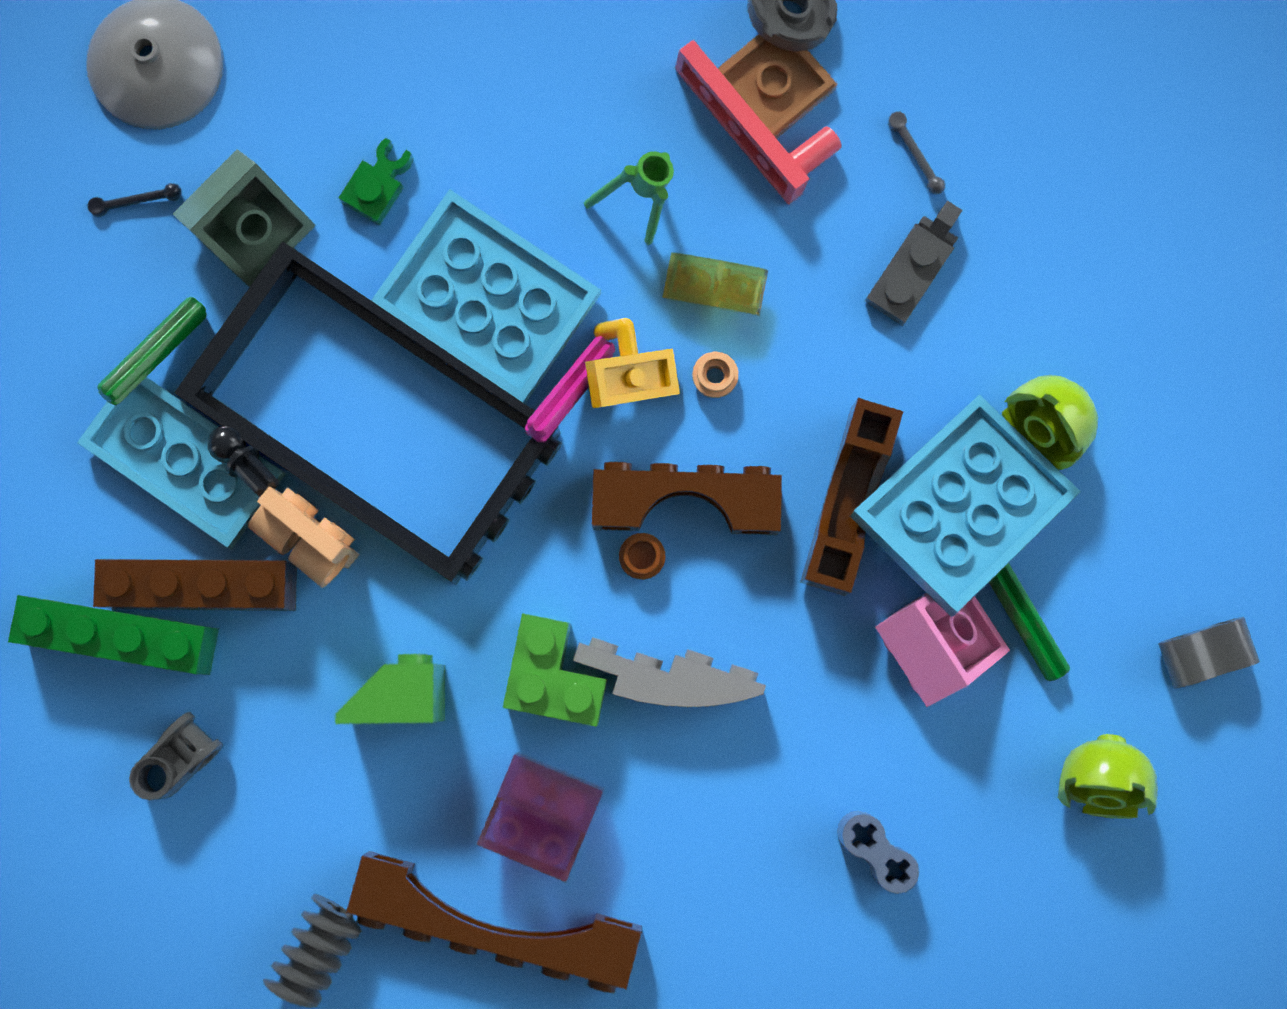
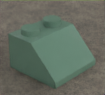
[173,149,316,287]

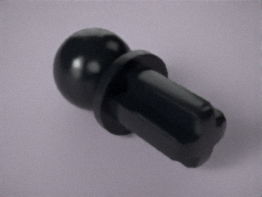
[207,426,278,497]

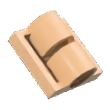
[248,486,360,588]

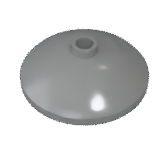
[87,0,223,129]

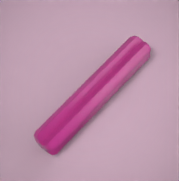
[525,336,615,442]

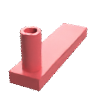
[675,40,842,205]

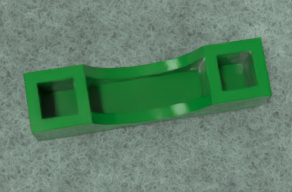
[8,595,219,675]

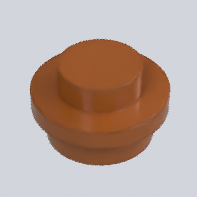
[619,533,665,580]

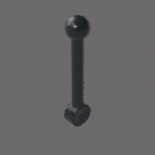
[87,183,182,217]

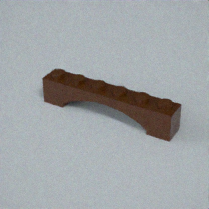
[346,851,642,993]

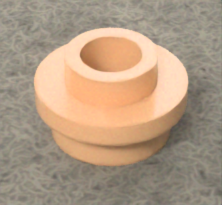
[692,352,739,398]

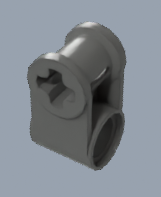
[129,711,223,800]

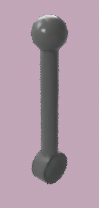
[888,112,945,195]

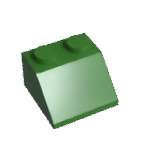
[335,654,445,724]

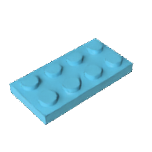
[77,377,286,549]

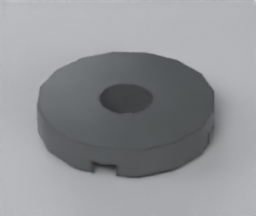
[747,0,837,52]

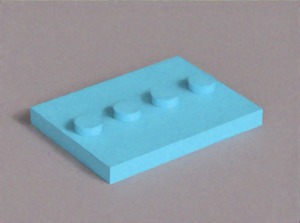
[371,189,601,404]
[850,394,1081,617]

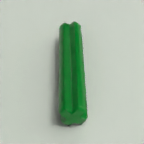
[97,297,207,405]
[989,563,1070,681]

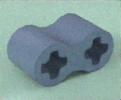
[837,811,919,894]

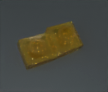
[663,252,768,316]

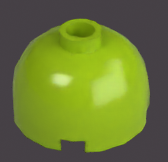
[1002,375,1098,470]
[1058,734,1158,819]

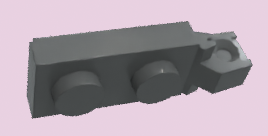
[865,200,963,326]

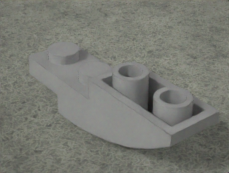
[573,637,766,707]

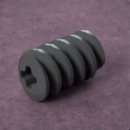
[263,894,362,1008]

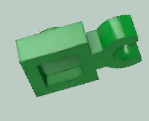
[338,138,413,226]

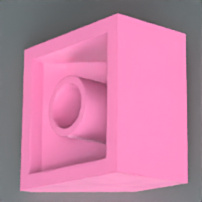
[875,593,1010,707]

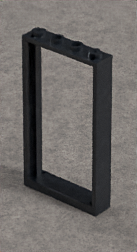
[174,241,562,585]

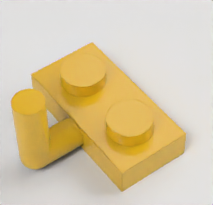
[585,318,680,408]

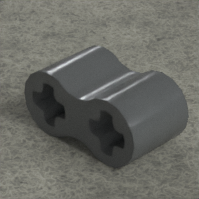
[1158,617,1260,688]

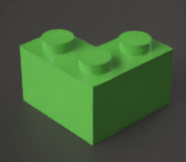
[502,613,607,727]

